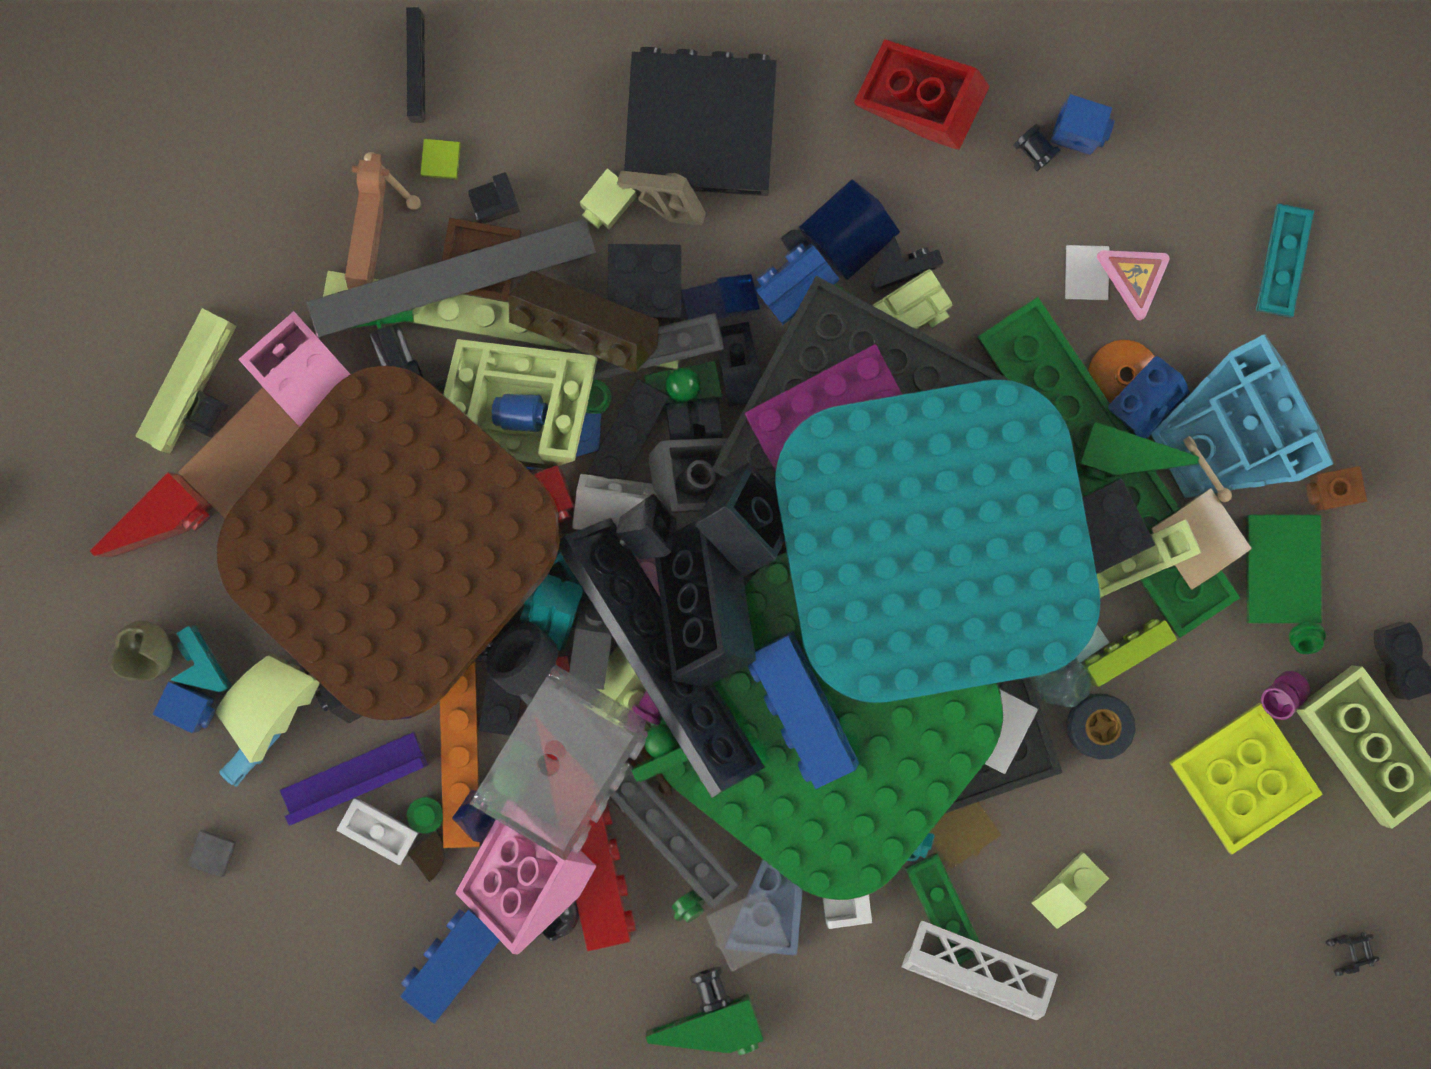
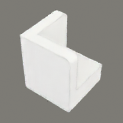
[823,894,872,929]

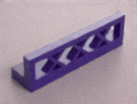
[280,732,429,826]

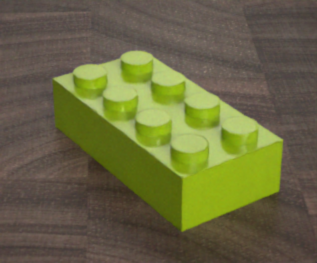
[1081,618,1177,687]

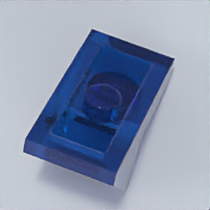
[681,274,760,320]

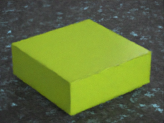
[420,139,461,180]

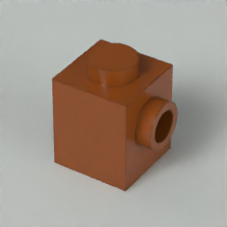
[1306,466,1367,511]

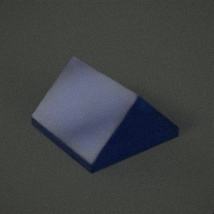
[799,179,900,281]

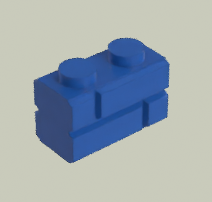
[754,243,840,325]

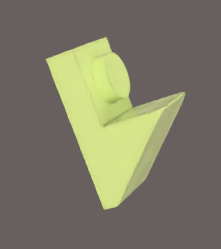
[1031,851,1109,929]

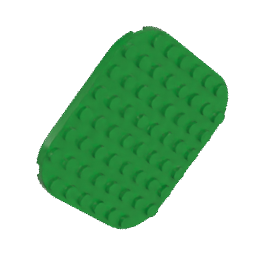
[651,552,1004,900]

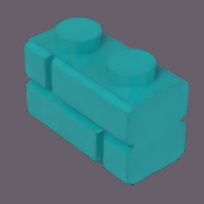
[519,575,583,651]

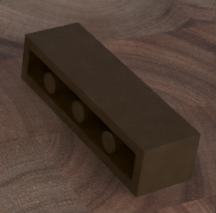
[509,270,659,373]

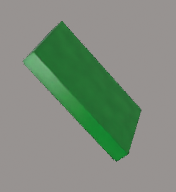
[1246,515,1322,623]

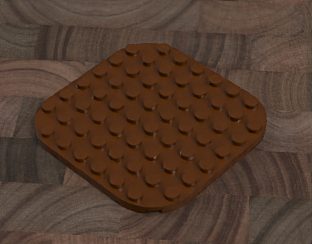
[217,366,560,721]

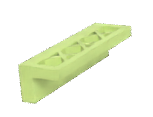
[135,308,237,454]

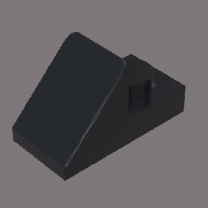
[871,235,944,292]

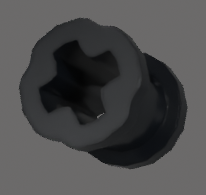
[1013,124,1061,172]
[182,391,228,438]
[690,967,732,1013]

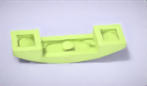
[1097,519,1202,598]

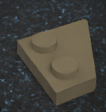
[617,171,706,226]

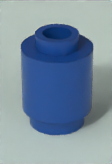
[492,394,548,432]

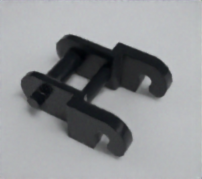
[1326,932,1380,976]

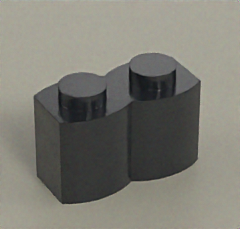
[1374,622,1431,700]

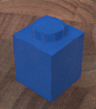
[152,681,215,733]

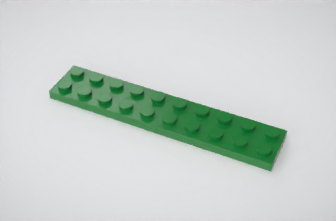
[977,297,1240,638]

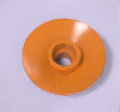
[1088,340,1155,403]

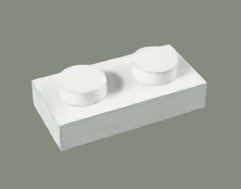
[337,797,419,865]

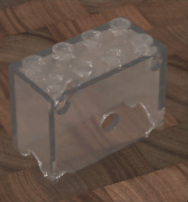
[470,665,648,860]

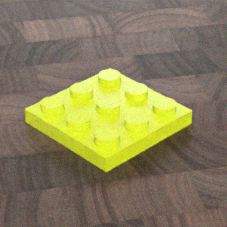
[1169,703,1323,854]

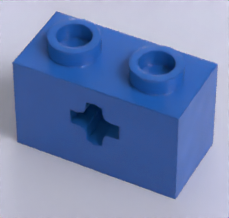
[1050,94,1115,155]

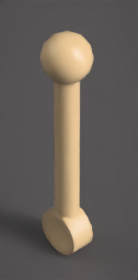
[364,152,421,210]
[1183,436,1232,502]

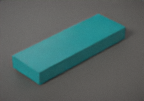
[1256,204,1314,318]

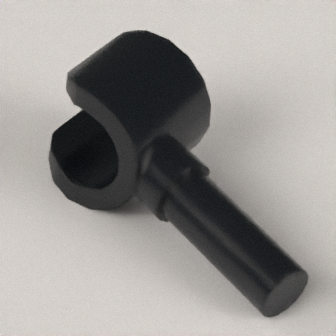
[781,230,828,263]

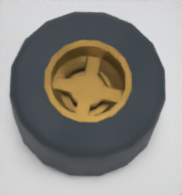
[1066,693,1136,760]

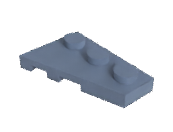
[724,860,803,956]

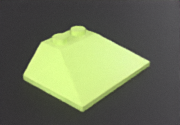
[444,339,598,469]

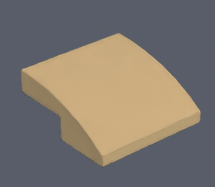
[1150,488,1252,590]

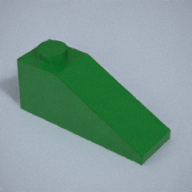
[1076,422,1199,481]
[645,994,764,1055]

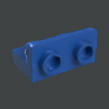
[1108,356,1190,439]

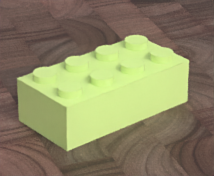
[1296,665,1431,829]

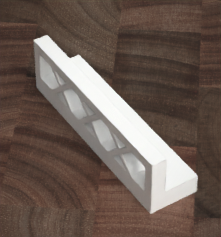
[901,921,1058,1020]

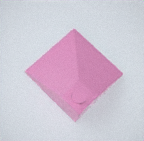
[455,801,596,955]

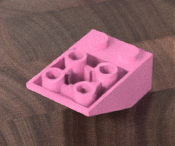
[238,311,351,427]

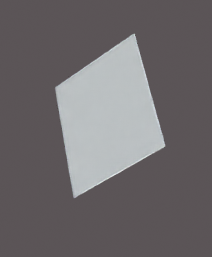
[1065,245,1109,300]

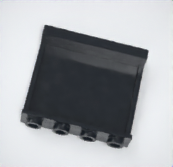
[624,47,777,196]

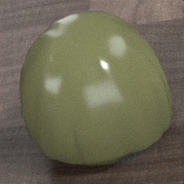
[111,620,173,681]

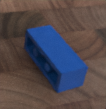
[400,908,500,1024]

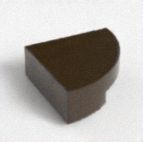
[407,830,444,882]

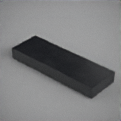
[406,7,426,123]

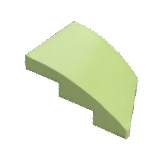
[215,654,320,763]

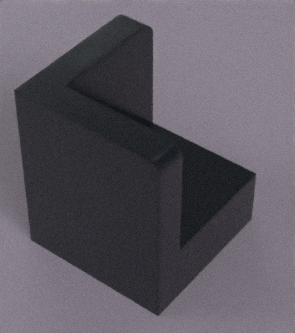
[468,172,520,224]

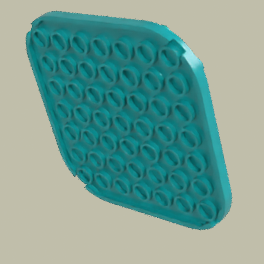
[775,380,1100,703]

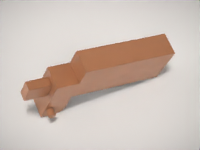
[345,153,390,289]

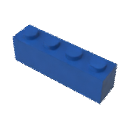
[748,631,859,789]

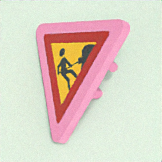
[1097,250,1170,320]

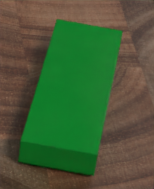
[905,853,981,965]

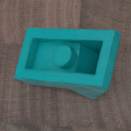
[171,625,232,692]

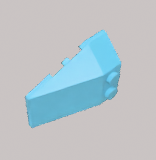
[1151,334,1334,498]

